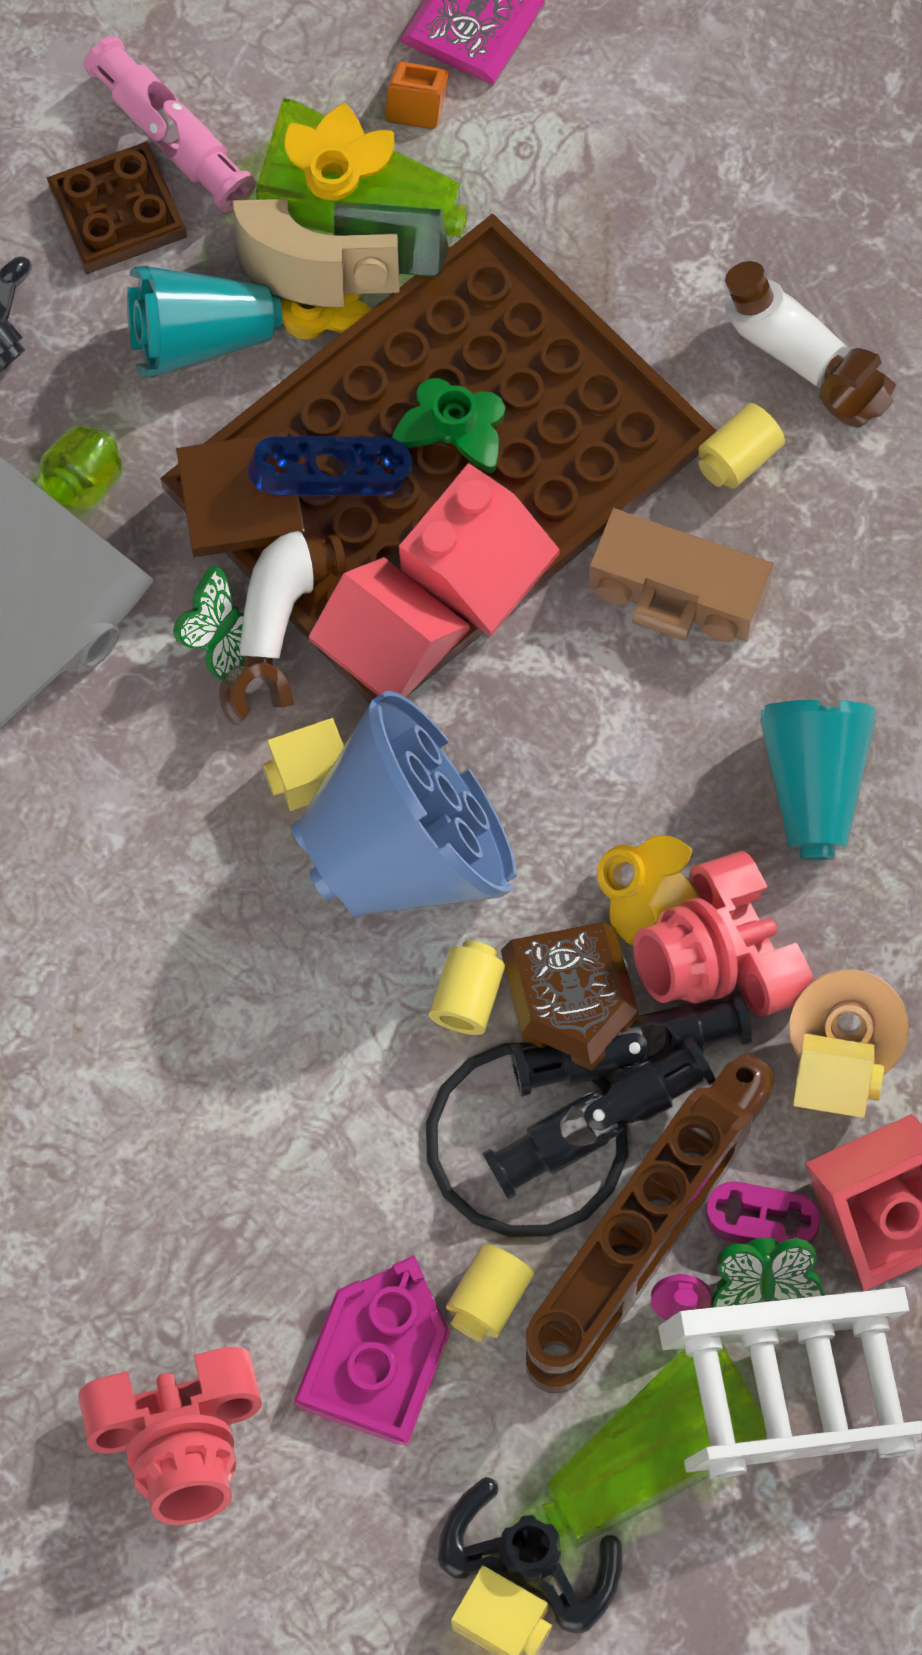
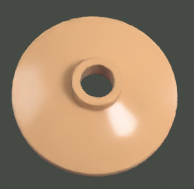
[789,969,909,1075]

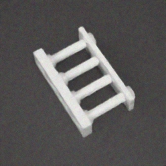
[658,1287,922,1479]

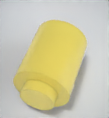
[698,403,785,489]
[429,941,505,1035]
[446,1243,534,1342]

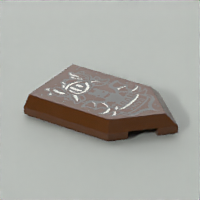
[501,922,639,1071]

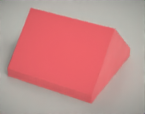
[309,557,470,697]

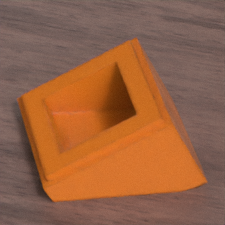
[385,61,450,129]

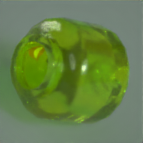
[40,426,123,509]

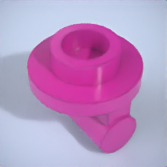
[651,1274,712,1320]

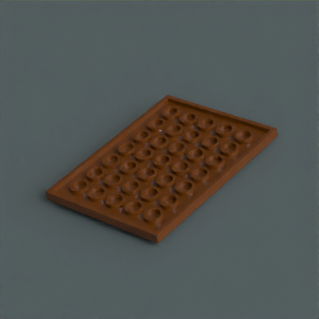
[160,213,717,703]

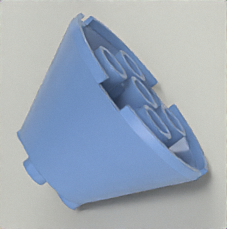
[291,691,517,918]

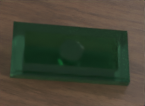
[334,201,449,277]

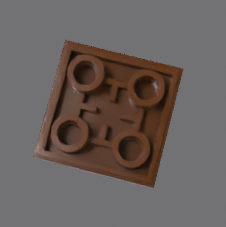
[46,141,187,275]
[176,431,305,558]

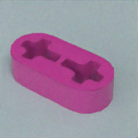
[706,1182,820,1244]

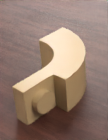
[233,199,399,307]

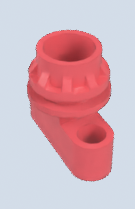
[633,851,813,1017]
[78,1347,262,1525]

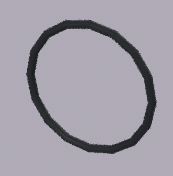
[426,1042,628,1237]

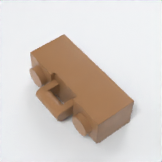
[589,508,774,642]

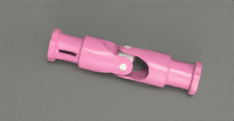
[83,35,256,213]

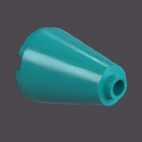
[127,266,282,378]
[760,700,876,861]

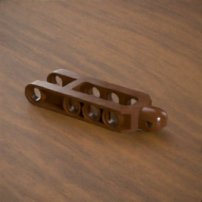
[526,1053,775,1393]

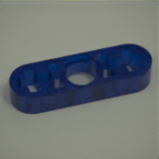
[247,436,413,495]

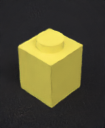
[262,718,344,811]
[793,1033,884,1118]
[451,1565,552,1655]

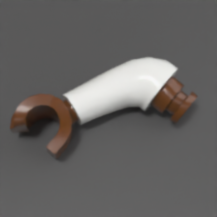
[725,261,896,428]
[219,531,346,725]

